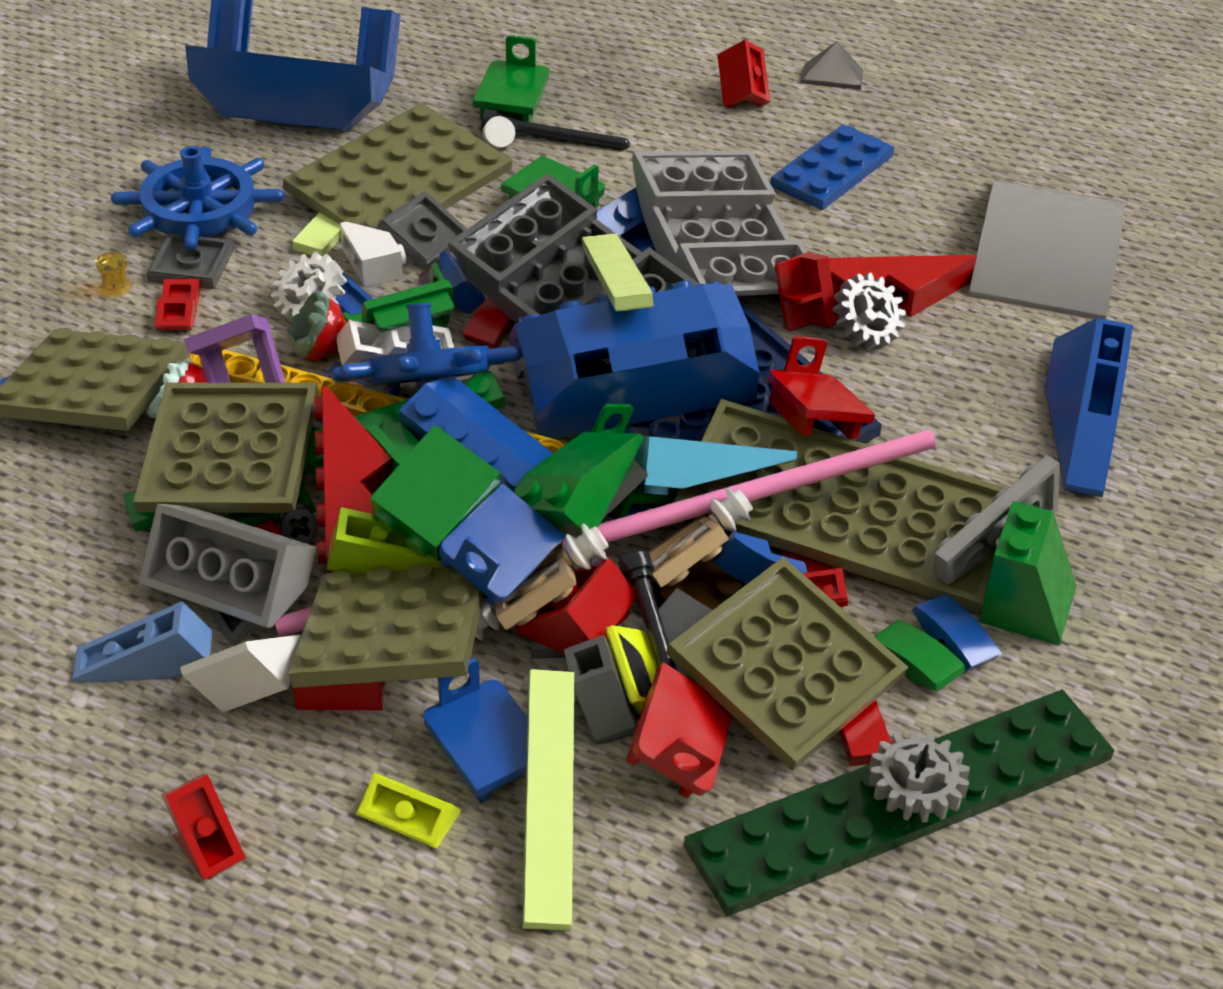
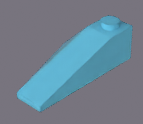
[634,436,797,495]

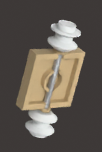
[631,488,753,606]
[475,523,609,641]

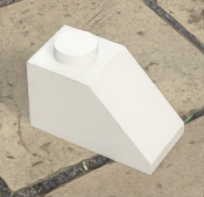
[340,222,406,287]

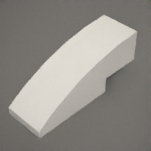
[336,320,454,365]

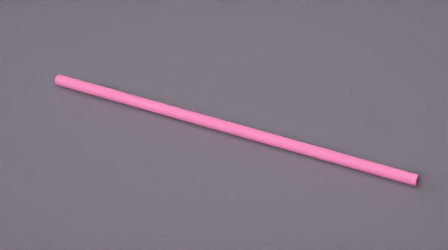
[275,430,936,637]

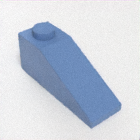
[72,601,212,683]

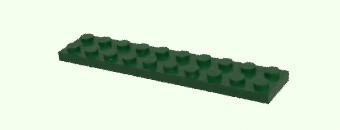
[683,689,1114,917]

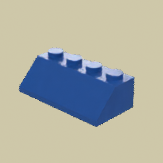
[399,376,553,493]

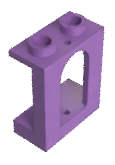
[185,314,286,383]

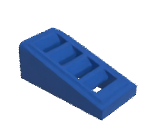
[440,250,485,314]

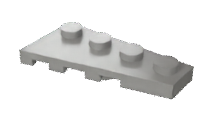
[935,455,1060,585]

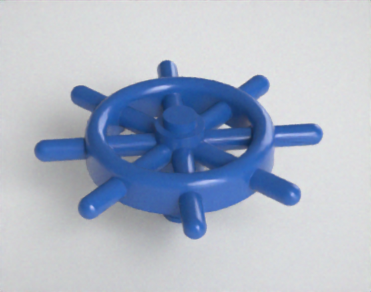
[111,146,284,251]
[331,303,522,388]

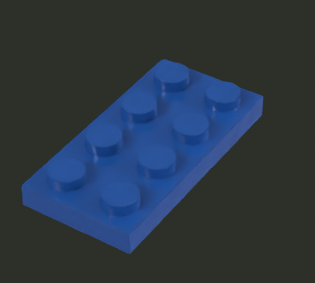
[770,124,894,210]

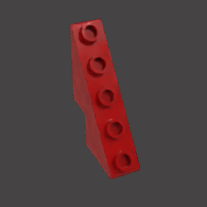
[829,255,977,317]
[315,385,391,573]

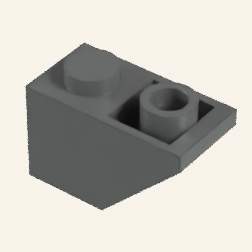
[564,635,637,744]

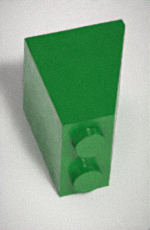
[370,425,500,561]
[979,501,1077,646]

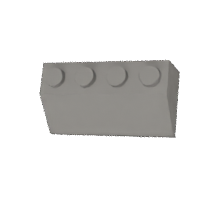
[138,503,317,628]

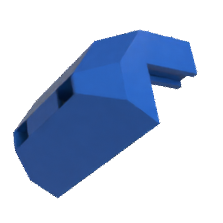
[185,0,401,131]
[509,281,759,439]

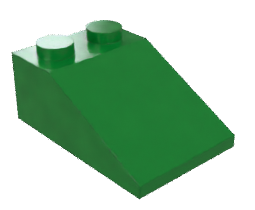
[515,432,644,538]

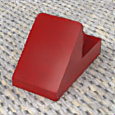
[161,774,246,880]

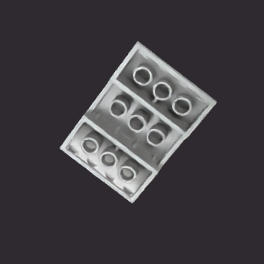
[632,150,808,296]
[969,179,1124,319]

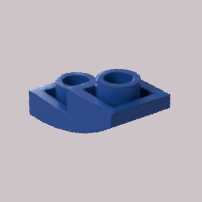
[713,531,807,584]
[912,594,1002,674]

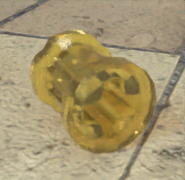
[95,252,132,297]

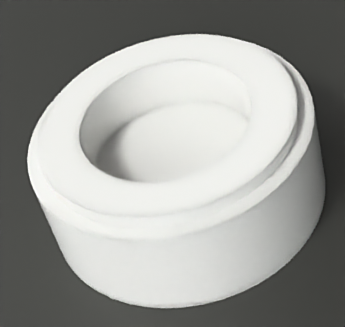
[482,116,515,149]

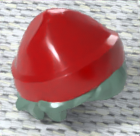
[287,291,346,362]

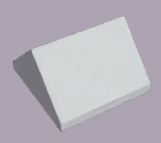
[180,635,301,712]

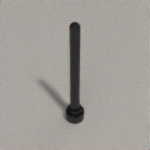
[481,109,630,150]
[618,551,677,671]

